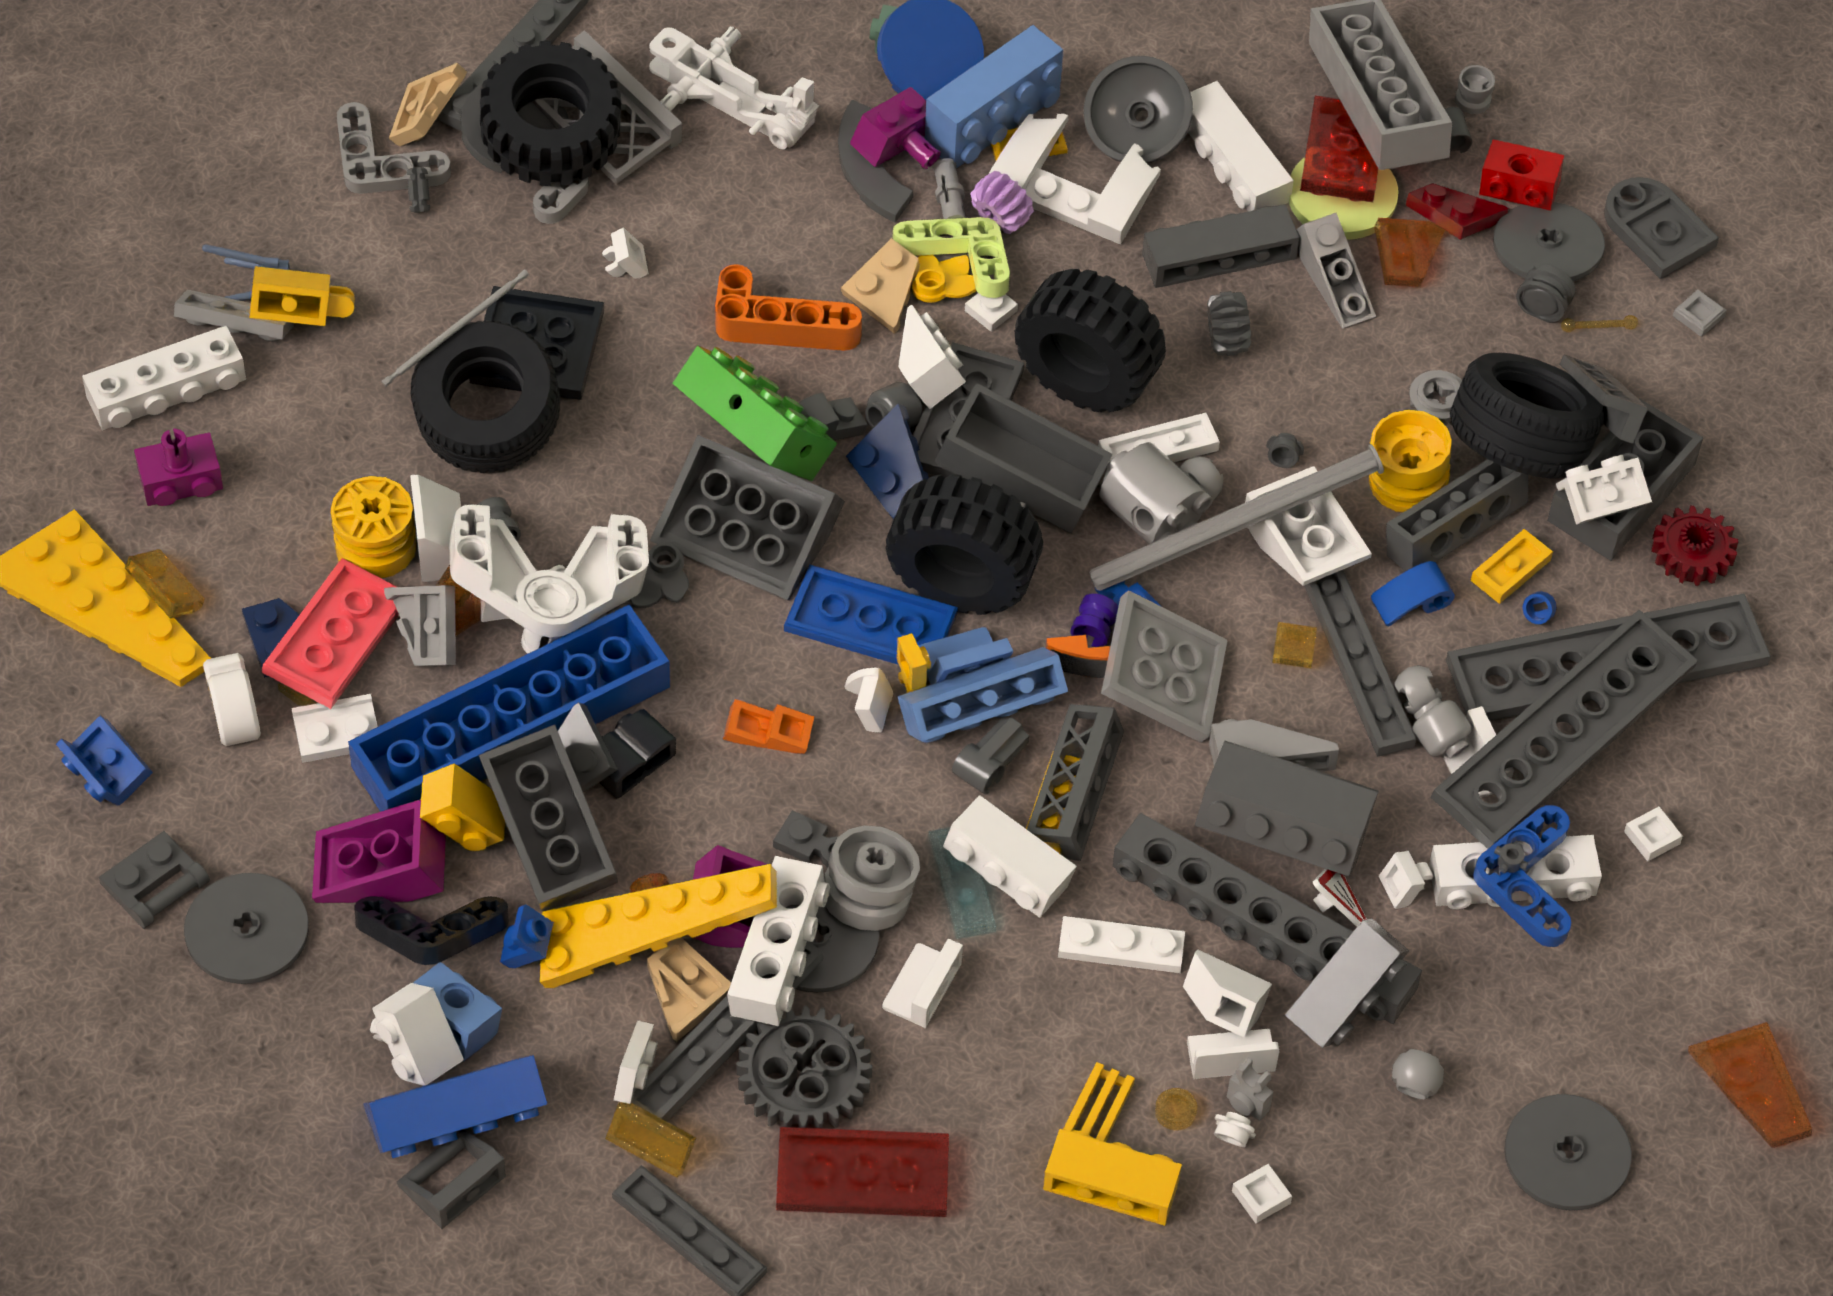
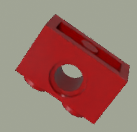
[1479,139,1564,211]

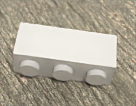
[943,795,1077,918]

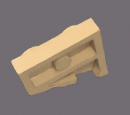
[389,63,467,146]
[841,238,920,334]
[647,937,731,1042]

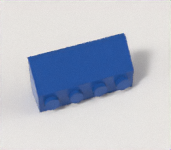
[363,1055,547,1158]

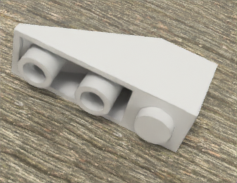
[898,305,966,409]

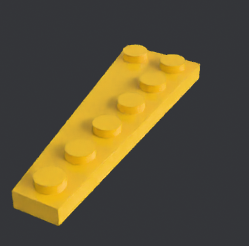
[540,864,777,988]

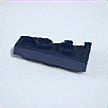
[846,403,929,520]

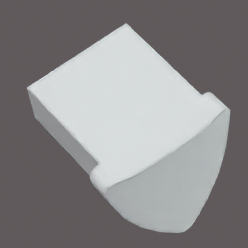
[845,668,893,732]

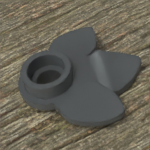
[631,542,689,608]

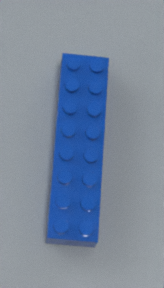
[348,604,670,812]

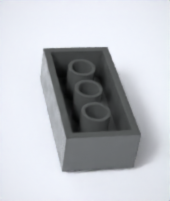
[1547,398,1703,561]
[479,725,618,911]

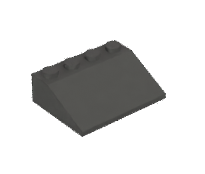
[650,435,845,601]

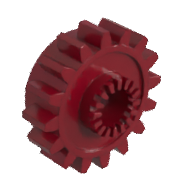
[1651,505,1739,586]

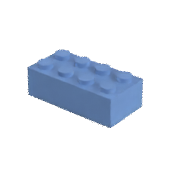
[925,25,1063,168]

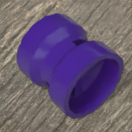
[1070,593,1118,647]

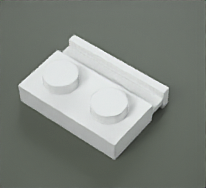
[292,694,378,763]

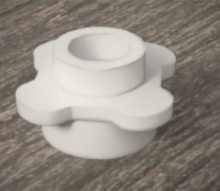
[1214,1112,1256,1147]

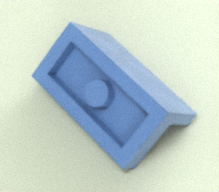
[919,627,1013,685]

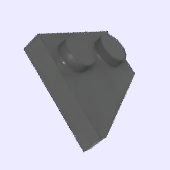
[558,702,618,792]

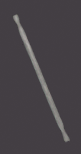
[381,269,529,387]

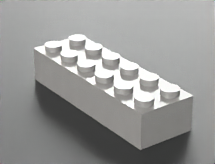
[1309,0,1452,170]

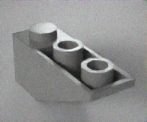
[1296,213,1376,329]

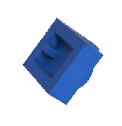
[500,905,554,968]

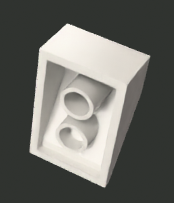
[1245,466,1372,586]

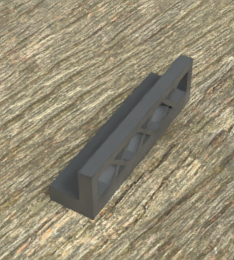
[1559,354,1648,443]
[1027,704,1124,861]

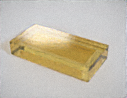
[605,1102,696,1178]

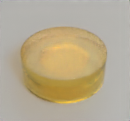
[1155,1088,1197,1131]

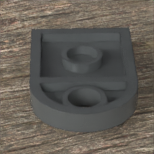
[1604,177,1719,279]

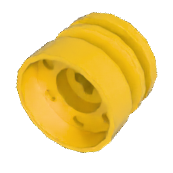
[1369,410,1452,512]
[330,476,417,578]

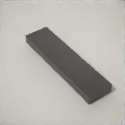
[612,1165,767,1296]

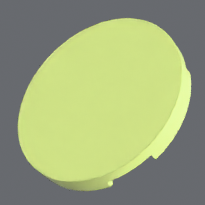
[1289,147,1399,240]

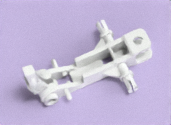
[649,26,819,149]

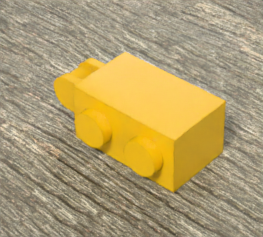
[249,266,355,326]

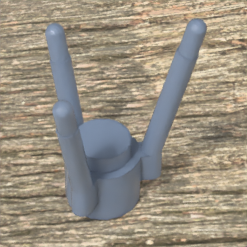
[202,244,289,301]

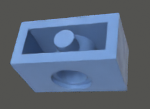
[413,962,502,1061]

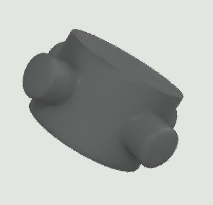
[1494,843,1528,873]

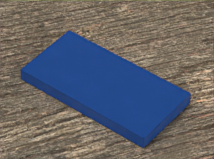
[784,564,958,665]

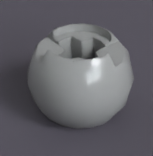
[1180,456,1224,501]
[1394,665,1442,714]
[1392,1049,1444,1099]

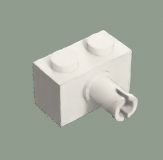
[370,983,464,1086]

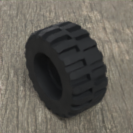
[480,41,621,186]
[1014,268,1166,412]
[885,474,1044,615]

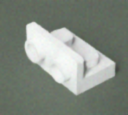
[1556,455,1652,525]

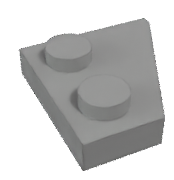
[384,585,456,666]

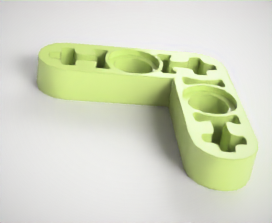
[893,217,1010,298]

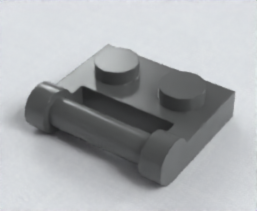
[99,831,210,929]

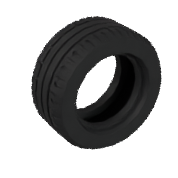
[1450,352,1605,479]

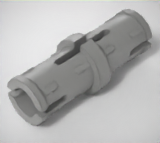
[933,158,967,219]

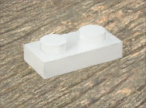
[614,1021,658,1104]

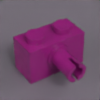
[850,87,941,169]
[134,429,223,506]

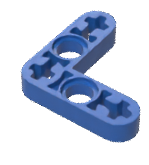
[1473,805,1572,947]

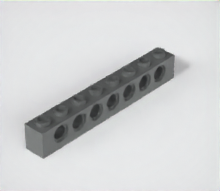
[1112,813,1422,1024]

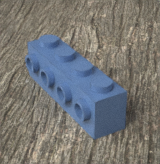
[897,647,1068,742]

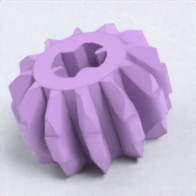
[970,171,1034,234]

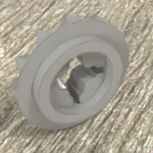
[1409,370,1462,423]

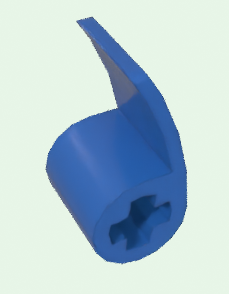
[1371,561,1455,627]

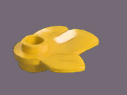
[912,255,977,303]

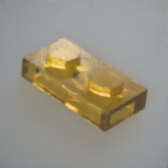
[125,549,205,619]

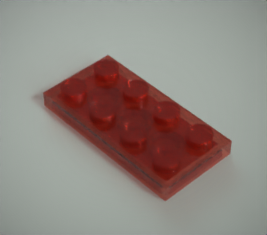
[1300,95,1378,203]
[776,1127,949,1217]

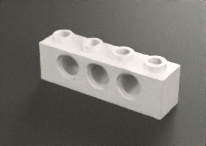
[1429,835,1602,909]
[727,856,830,1026]

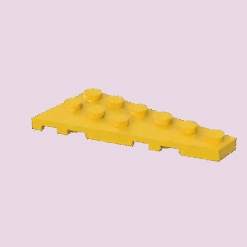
[0,509,211,687]

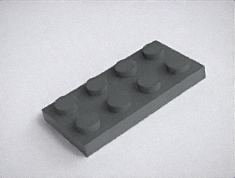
[913,342,1024,478]

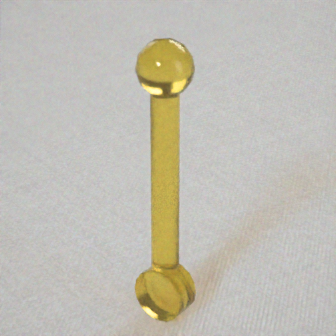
[1561,315,1638,332]

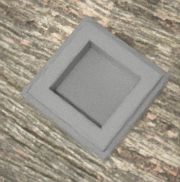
[1673,290,1727,337]

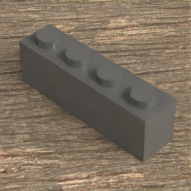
[1142,204,1300,288]

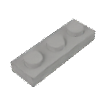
[174,289,294,341]

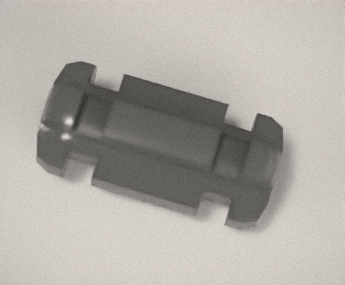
[407,167,430,213]

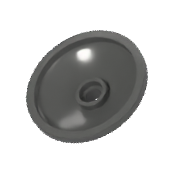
[1084,56,1193,163]

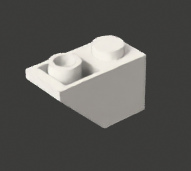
[1183,950,1272,1037]

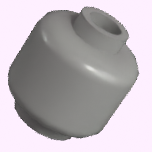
[1413,697,1472,759]

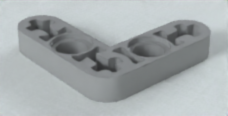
[337,102,451,194]

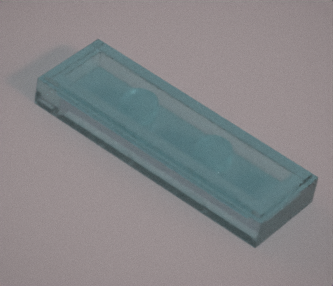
[928,827,996,939]

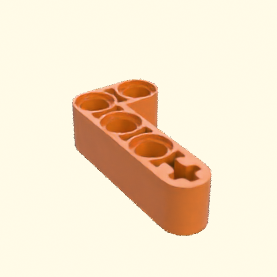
[715,264,862,351]

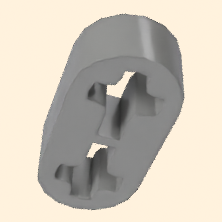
[533,177,589,224]

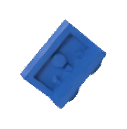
[56,715,153,806]

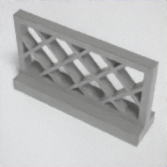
[532,30,682,184]

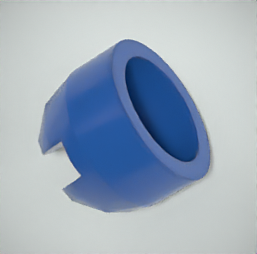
[1523,591,1557,624]

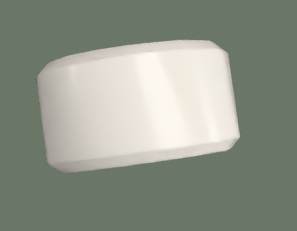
[203,653,261,746]

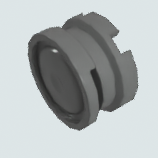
[1516,264,1576,323]

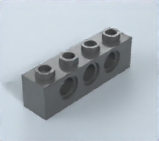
[1386,459,1528,571]

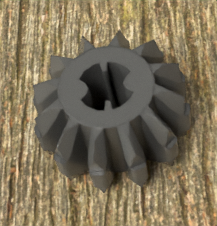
[1207,291,1251,356]

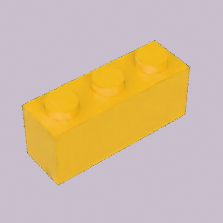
[1043,1129,1182,1226]

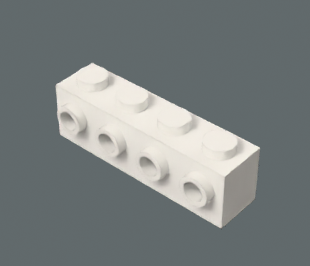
[82,326,246,430]

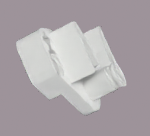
[449,505,649,654]

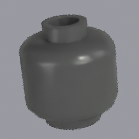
[865,382,923,429]

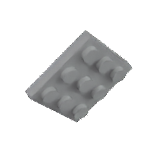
[1101,591,1227,743]

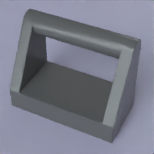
[397,1129,506,1229]

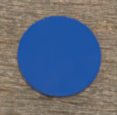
[877,0,984,100]

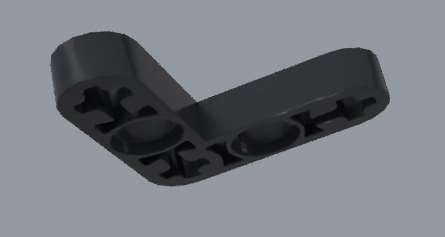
[354,896,509,965]

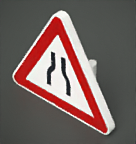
[1313,869,1367,926]

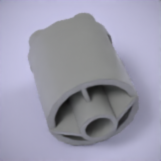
[1099,442,1213,544]

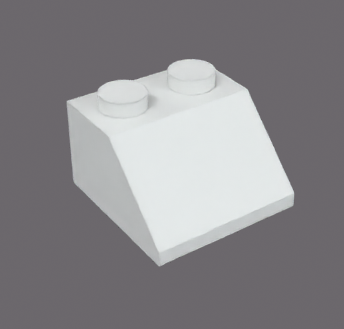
[410,475,461,582]

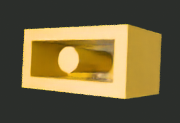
[420,763,505,851]

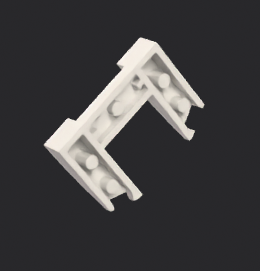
[989,114,1161,245]

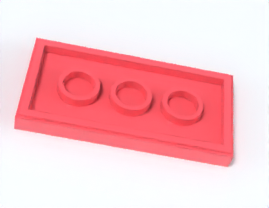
[262,558,399,709]

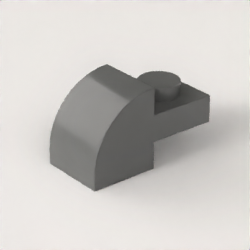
[799,393,868,440]

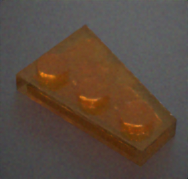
[1688,1022,1812,1148]

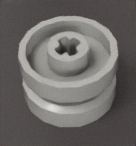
[824,825,920,931]

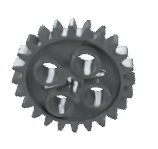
[737,1006,873,1135]

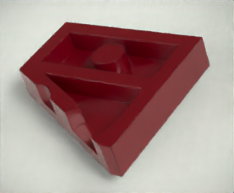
[1406,183,1509,240]

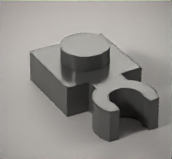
[773,810,838,867]

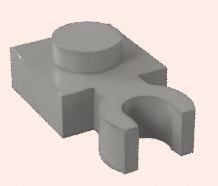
[1227,1058,1274,1121]

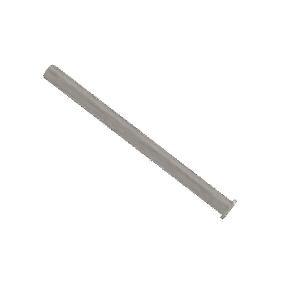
[1090,444,1384,591]

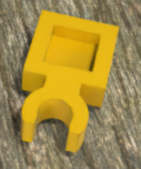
[897,633,931,693]

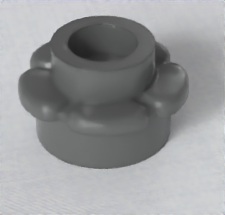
[1266,433,1304,468]

